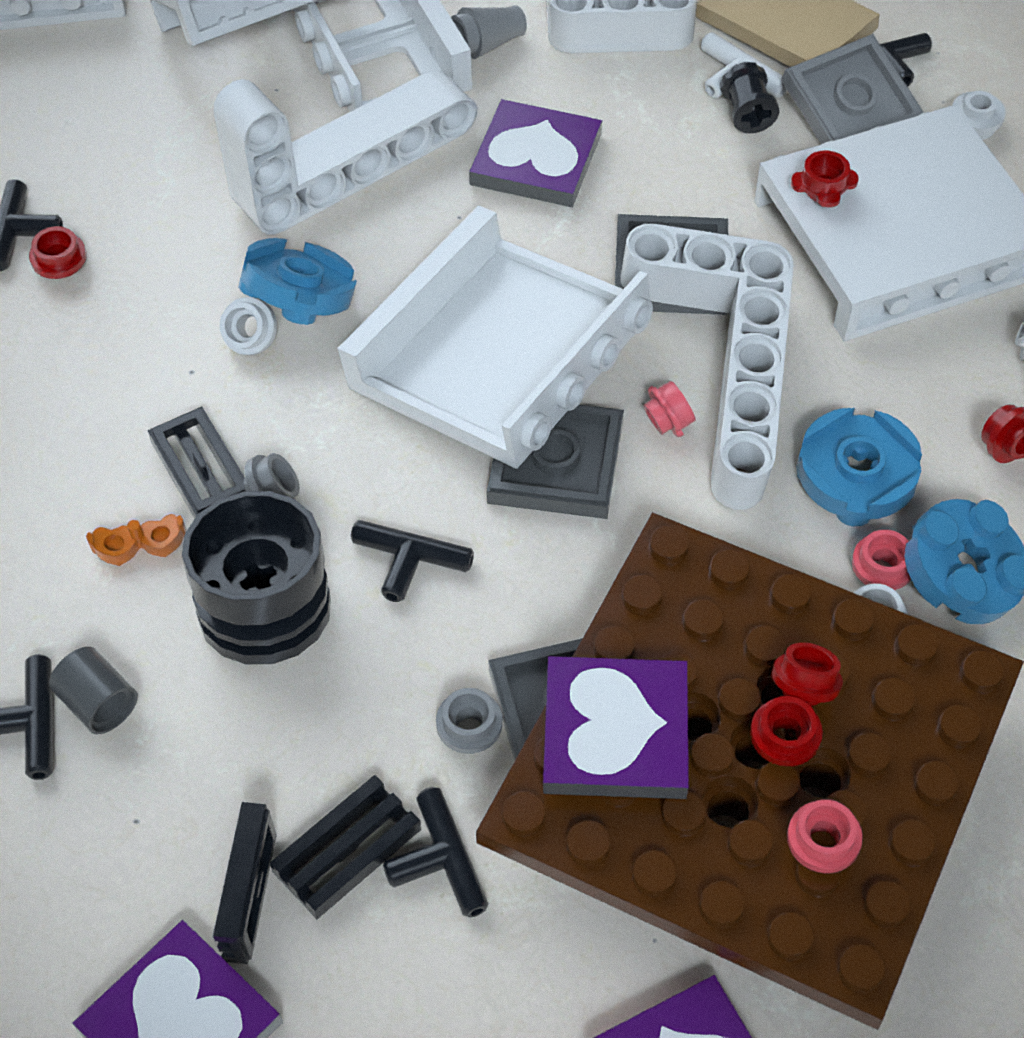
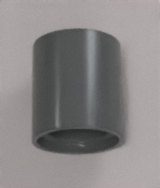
[49,646,138,734]

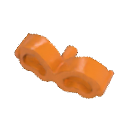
[86,514,187,566]

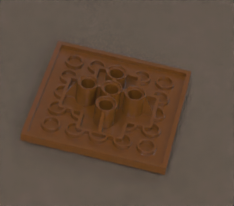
[476,512,1024,1030]

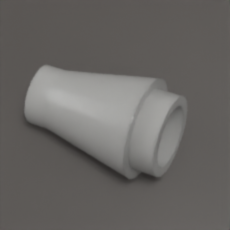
[451,5,527,59]

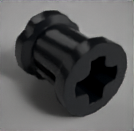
[720,62,780,134]

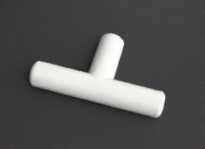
[701,32,787,98]

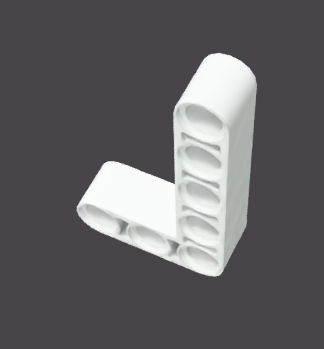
[546,0,697,53]
[214,70,478,235]
[620,224,794,510]

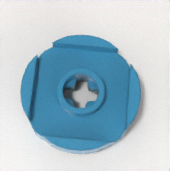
[238,238,357,325]
[796,408,922,527]
[904,499,1024,624]

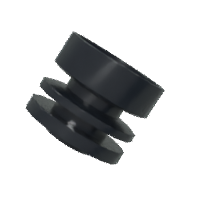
[182,491,331,665]

